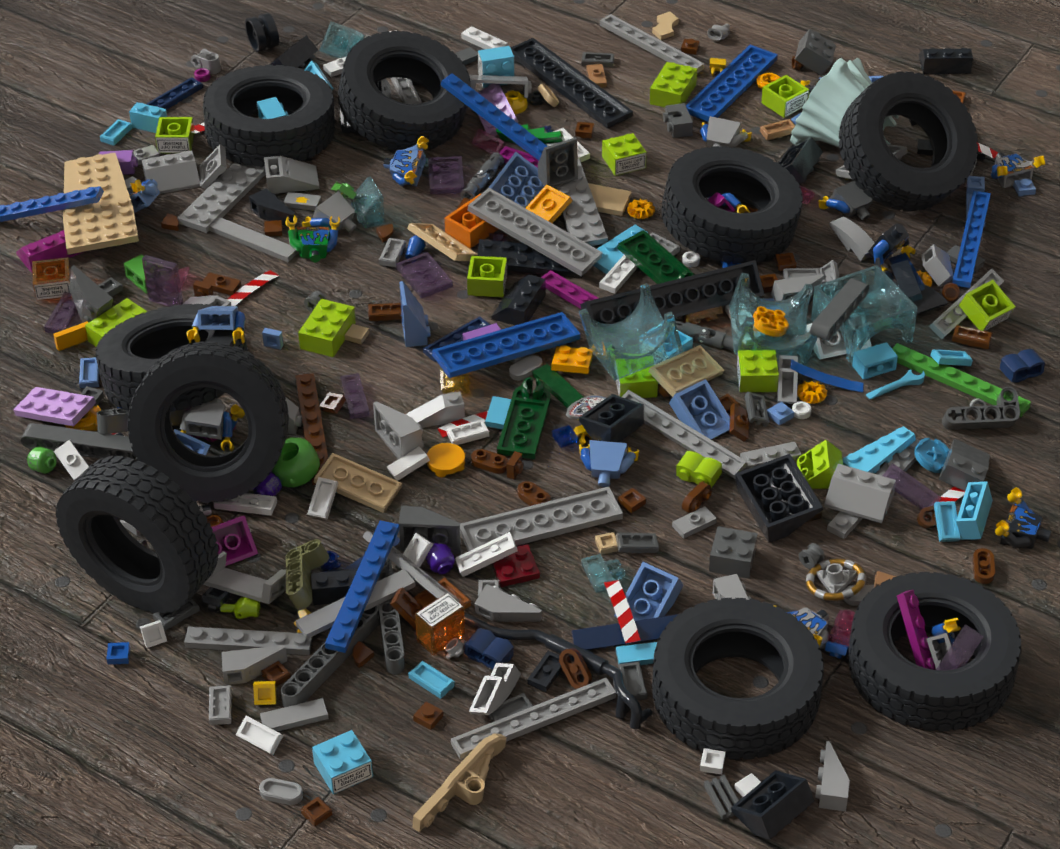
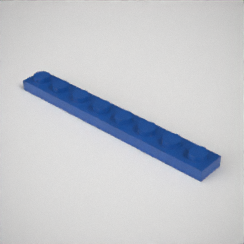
[441,73,548,161]
[0,186,104,222]
[952,191,991,288]
[325,520,399,653]

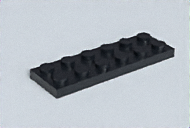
[477,239,583,278]

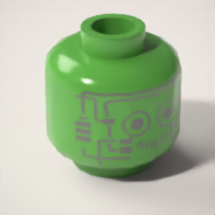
[27,447,57,474]

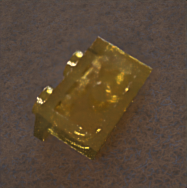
[440,367,471,394]

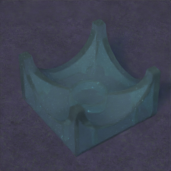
[811,265,917,363]
[729,273,818,366]
[579,283,684,381]

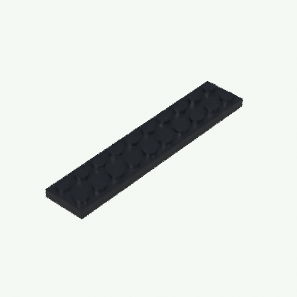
[511,38,633,129]

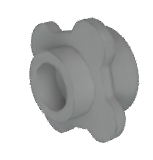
[445,638,466,659]

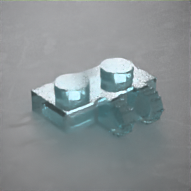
[581,554,626,593]

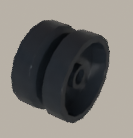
[245,12,279,52]

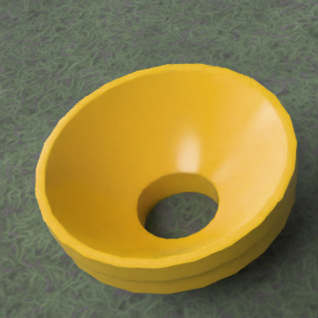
[505,90,528,114]

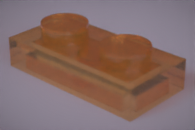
[682,306,723,324]

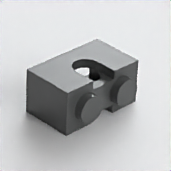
[663,103,693,138]

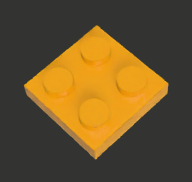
[526,184,573,224]
[551,345,593,374]

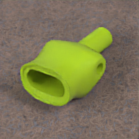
[220,597,260,619]

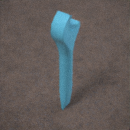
[866,369,925,399]

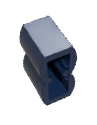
[1000,349,1045,383]
[464,628,514,670]

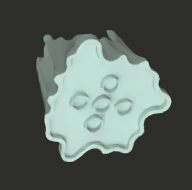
[790,58,899,147]

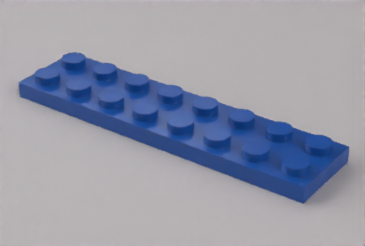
[686,45,778,122]
[432,312,581,378]

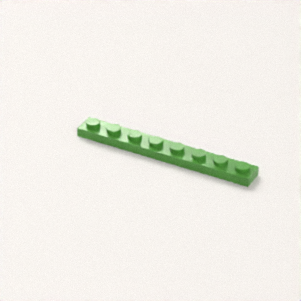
[892,343,1031,417]

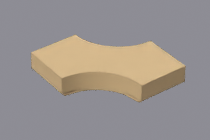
[652,12,679,40]

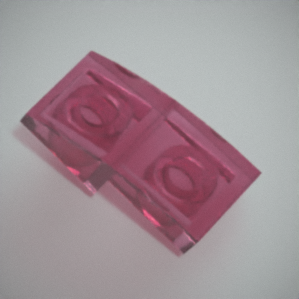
[828,610,855,646]

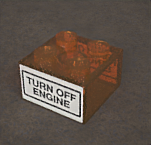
[32,257,72,301]
[415,592,465,655]

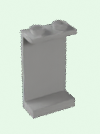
[469,75,531,98]
[203,552,286,604]

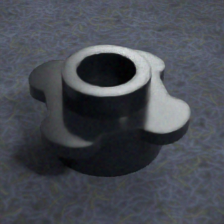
[528,91,545,106]

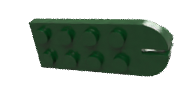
[617,230,695,284]
[497,377,551,459]

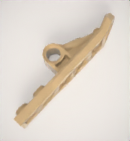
[412,733,506,832]

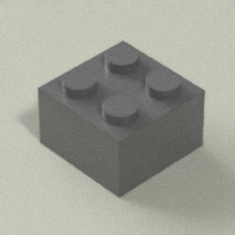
[795,29,836,76]
[709,526,758,579]

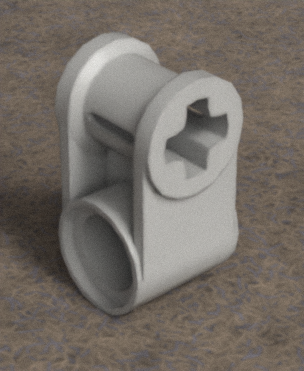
[191,49,221,74]

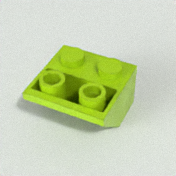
[797,440,843,489]

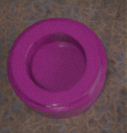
[194,68,211,82]

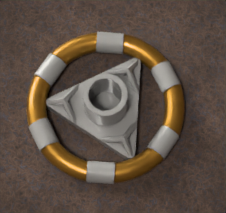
[806,559,866,601]

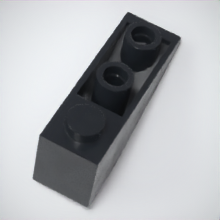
[249,188,296,227]

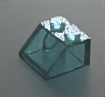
[319,21,365,58]
[352,177,385,229]

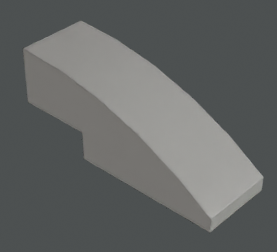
[829,216,874,262]
[777,355,798,404]
[469,663,521,715]

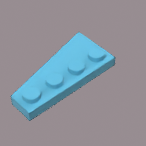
[593,225,648,274]
[842,426,916,473]

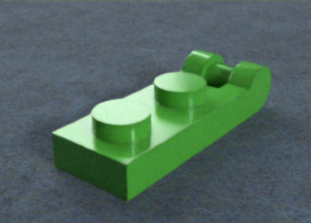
[331,182,356,200]

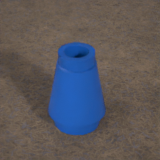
[405,235,426,261]

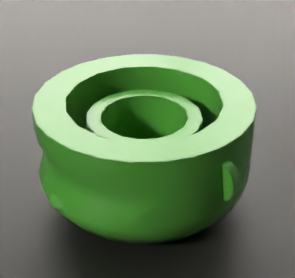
[272,438,320,487]

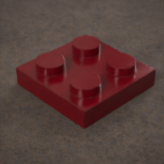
[492,544,540,587]

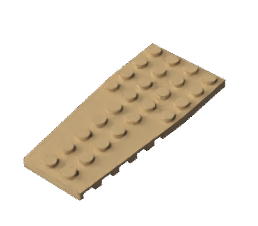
[63,153,139,254]

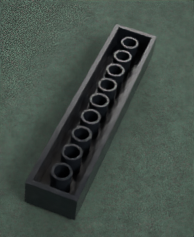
[580,260,764,340]

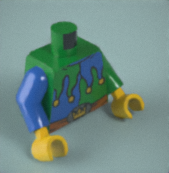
[285,216,340,263]

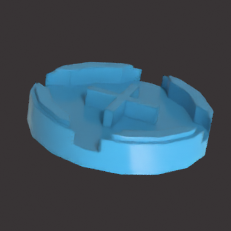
[914,438,950,473]

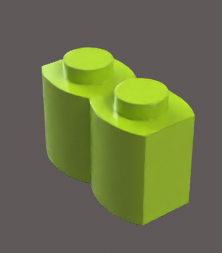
[676,451,722,488]

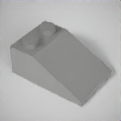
[373,401,424,459]

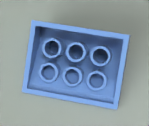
[489,152,545,208]

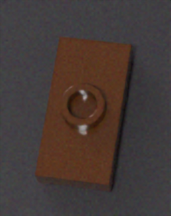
[202,272,241,295]
[368,303,402,321]
[952,325,993,349]
[729,403,749,442]
[390,587,426,632]

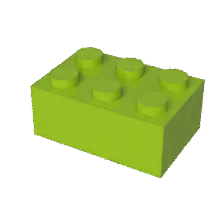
[650,62,697,108]
[85,298,147,347]
[298,299,356,357]

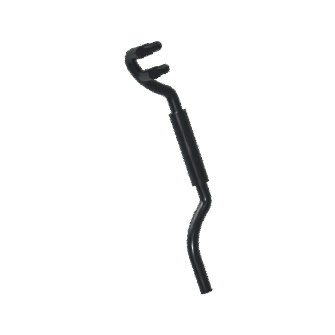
[458,611,652,729]

